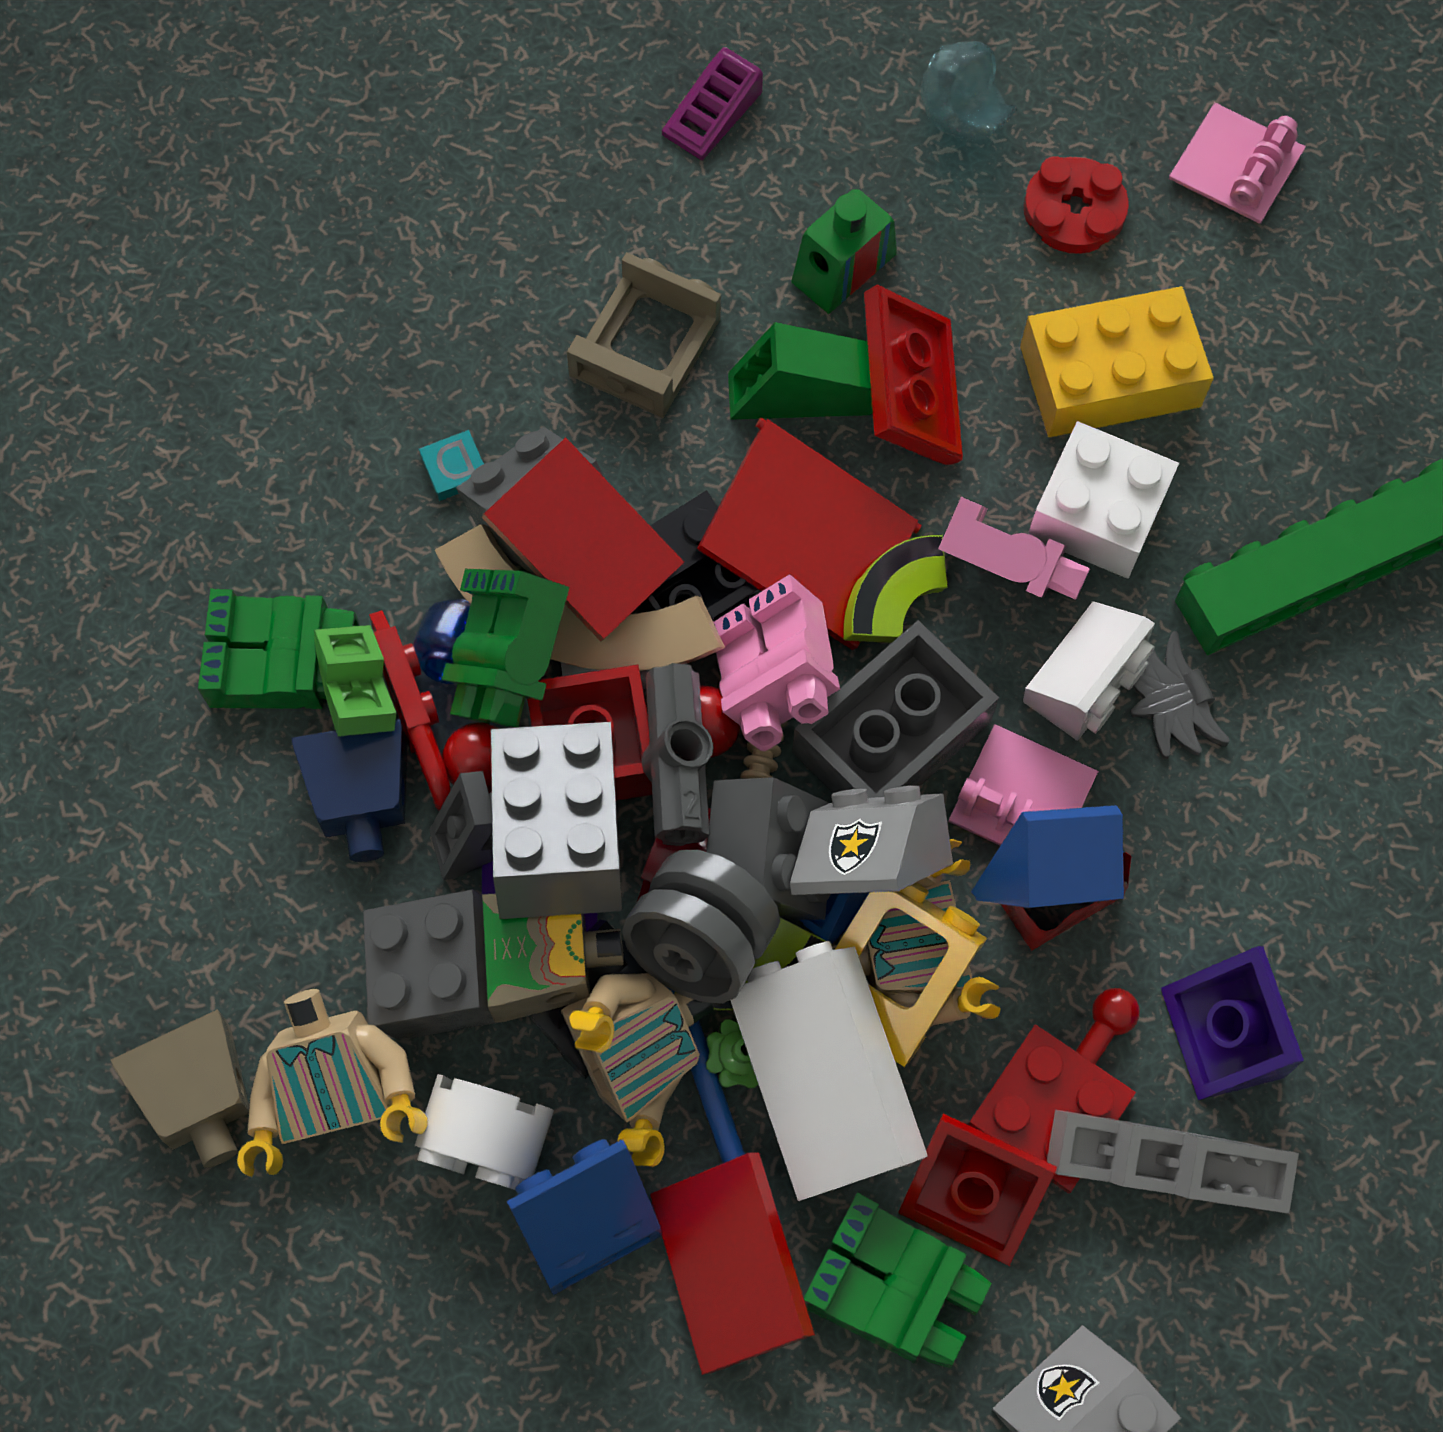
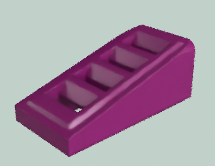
[662,47,763,161]

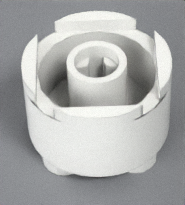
[415,1074,554,1190]

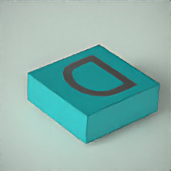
[419,430,484,501]

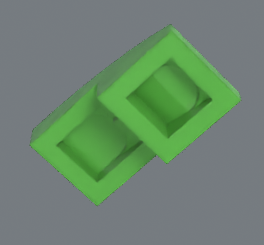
[314,625,396,736]

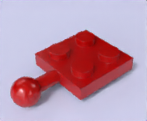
[969,988,1140,1194]

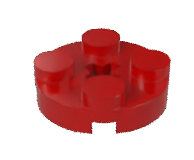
[1024,156,1129,254]

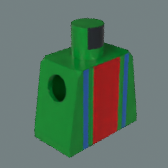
[791,189,897,315]

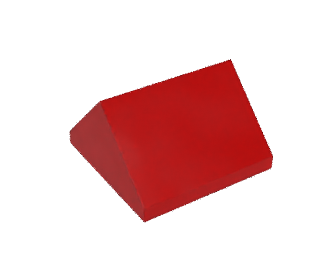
[898,1113,1057,1266]

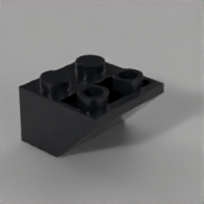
[638,490,759,620]

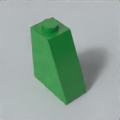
[728,322,873,420]

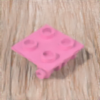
[1169,103,1306,224]
[948,724,1098,846]

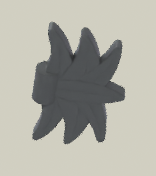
[1130,631,1230,759]

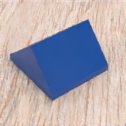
[971,805,1124,908]

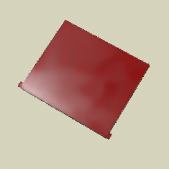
[697,417,921,650]

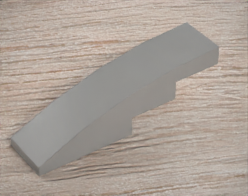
[1047,1110,1299,1214]

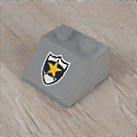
[790,786,953,895]
[992,1325,1181,1432]

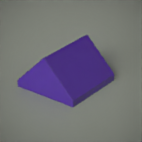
[1161,946,1304,1100]

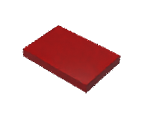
[864,284,963,465]
[482,437,684,642]
[650,1153,815,1375]

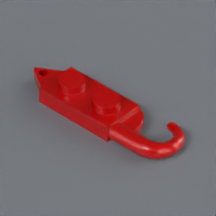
[369,610,451,811]

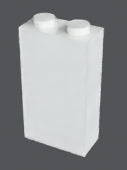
[730,941,928,1201]

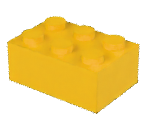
[1020,286,1214,438]

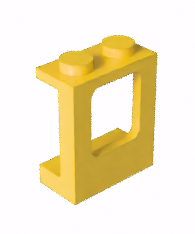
[835,882,987,1067]

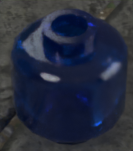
[413,599,471,684]

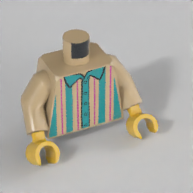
[832,839,1001,1026]
[561,974,714,1167]
[237,989,428,1177]

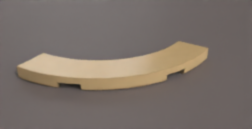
[435,524,725,671]

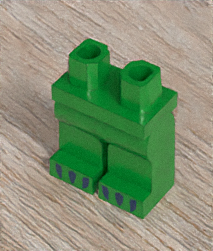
[442,568,570,728]
[198,588,360,709]
[804,1192,992,1368]

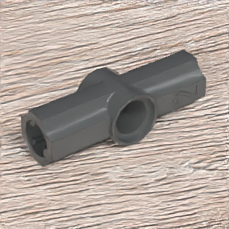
[641,663,713,846]

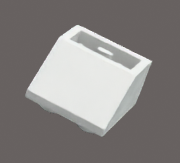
[1023,601,1155,741]

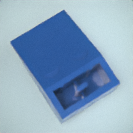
[507,1139,662,1295]

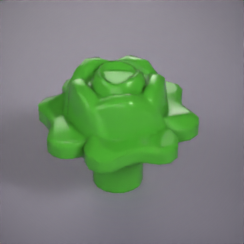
[705,1019,758,1089]

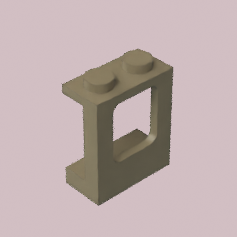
[567,252,721,418]

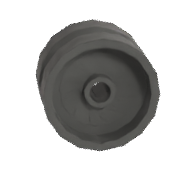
[622,850,780,1003]

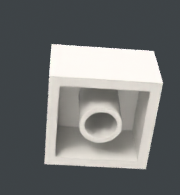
[1028,421,1179,579]

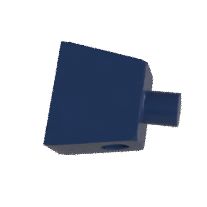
[292,719,408,862]

